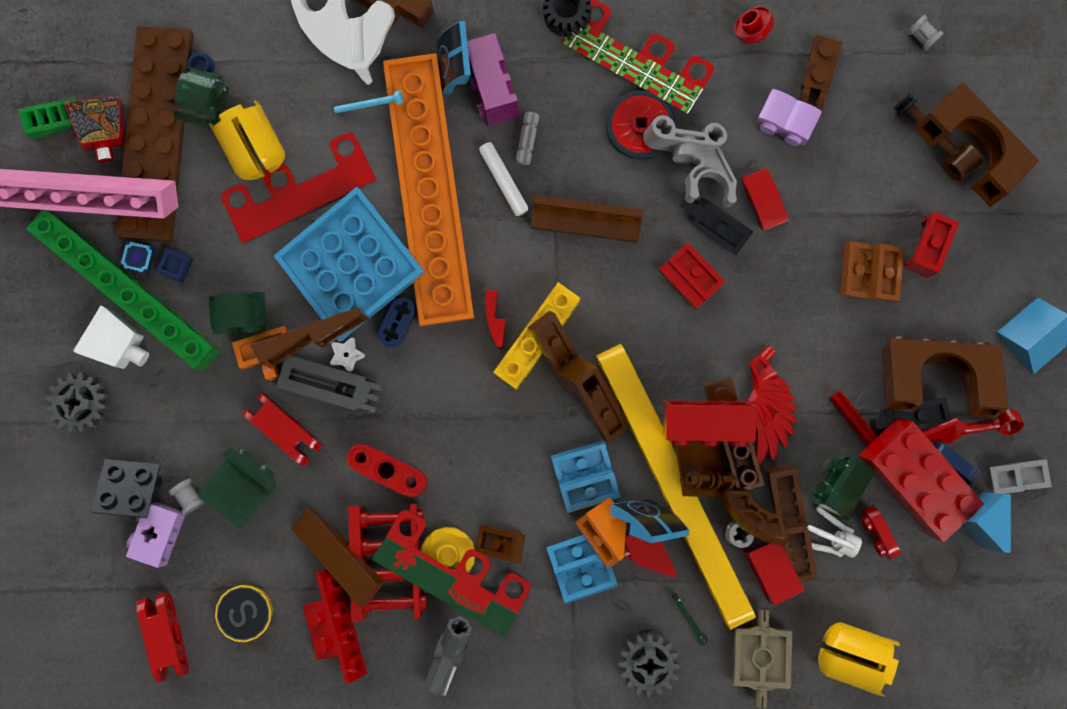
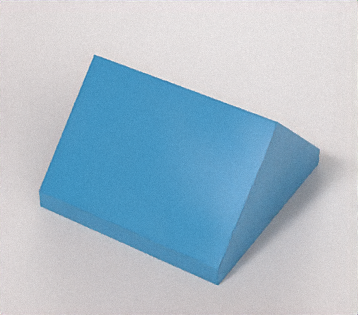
[996,298,1067,374]
[961,492,1011,553]

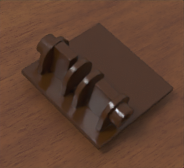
[675,441,737,497]

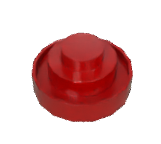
[734,6,775,44]

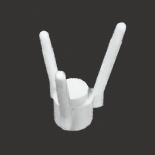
[807,506,862,558]

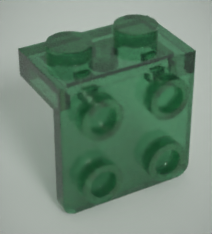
[198,446,277,528]

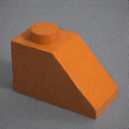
[575,497,626,569]

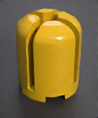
[210,101,285,180]
[818,622,900,697]

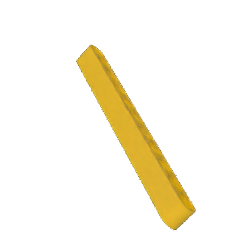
[595,344,756,630]

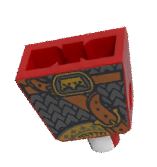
[64,95,124,163]

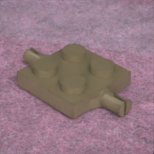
[732,608,792,708]

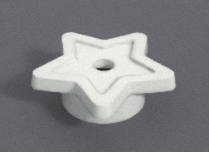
[330,337,365,373]

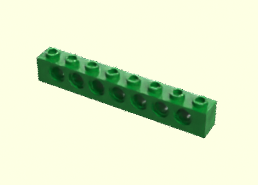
[26,210,221,371]

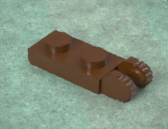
[799,35,842,111]

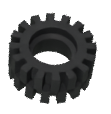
[543,0,591,37]

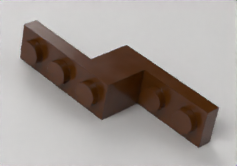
[528,310,629,443]

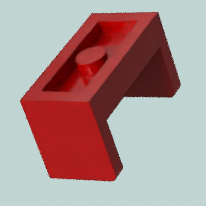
[903,212,960,278]
[743,541,805,606]

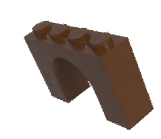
[913,82,1039,207]
[882,336,1008,418]

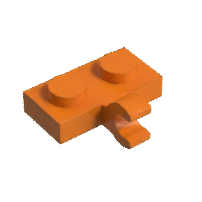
[232,326,288,382]

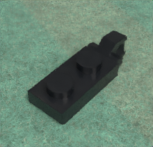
[680,198,753,255]
[869,397,951,430]

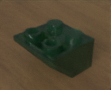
[811,455,875,521]

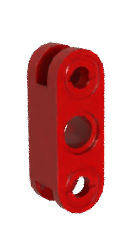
[243,392,323,467]
[347,444,428,497]
[136,592,189,683]

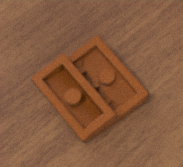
[840,241,904,302]

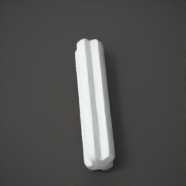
[479,142,528,216]

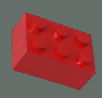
[663,400,756,447]

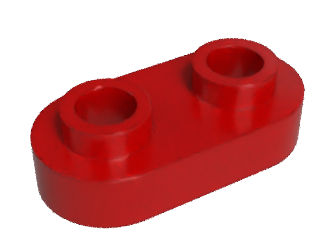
[860,505,901,560]

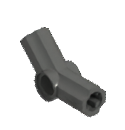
[423,616,472,696]

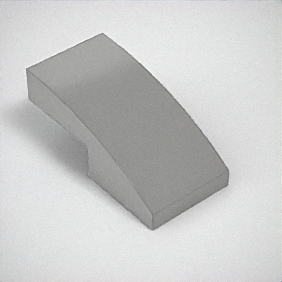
[989,459,1052,494]

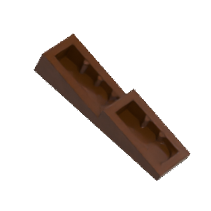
[250,307,369,368]
[766,464,818,582]
[291,507,385,606]

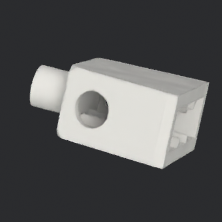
[73,306,149,369]

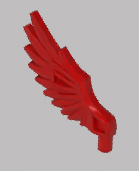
[746,346,797,465]

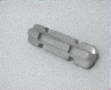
[516,112,539,165]

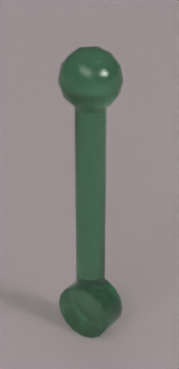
[671,593,708,645]

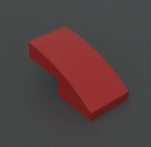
[741,168,789,231]
[486,290,506,349]

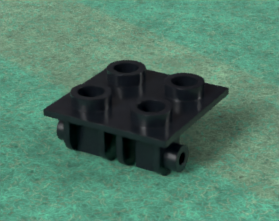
[90,459,162,518]

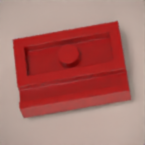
[658,243,725,310]

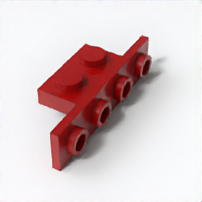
[302,569,367,684]

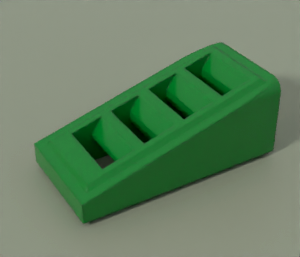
[18,97,79,140]

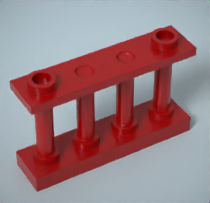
[348,503,427,622]

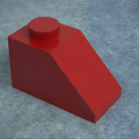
[624,531,677,578]

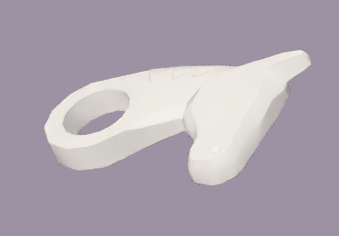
[291,0,395,85]

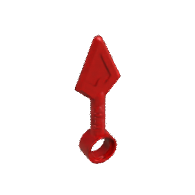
[922,409,1024,443]

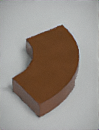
[720,490,789,545]

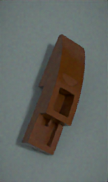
[703,377,764,490]

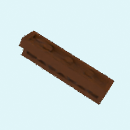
[531,195,644,243]

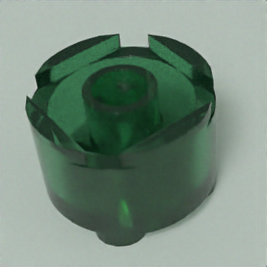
[174,66,229,129]
[208,292,268,335]

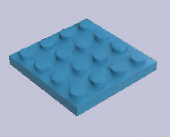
[274,187,426,341]

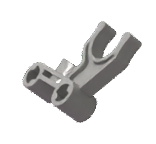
[643,115,737,208]

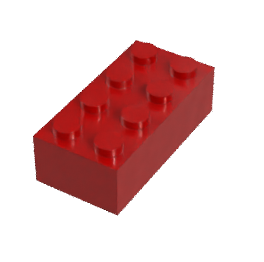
[858,418,984,543]

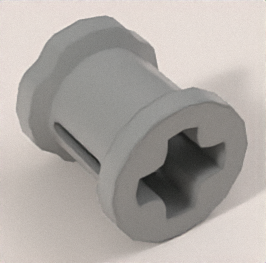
[906,15,944,51]
[169,478,206,515]
[724,521,754,548]

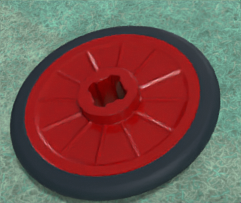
[606,91,676,159]

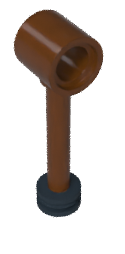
[894,93,983,182]

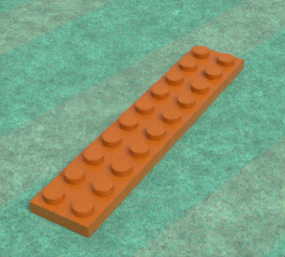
[383,53,475,327]

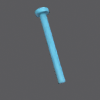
[334,91,404,113]

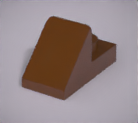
[476,525,525,563]

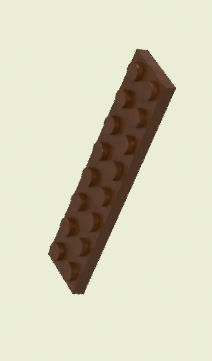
[115,26,194,242]

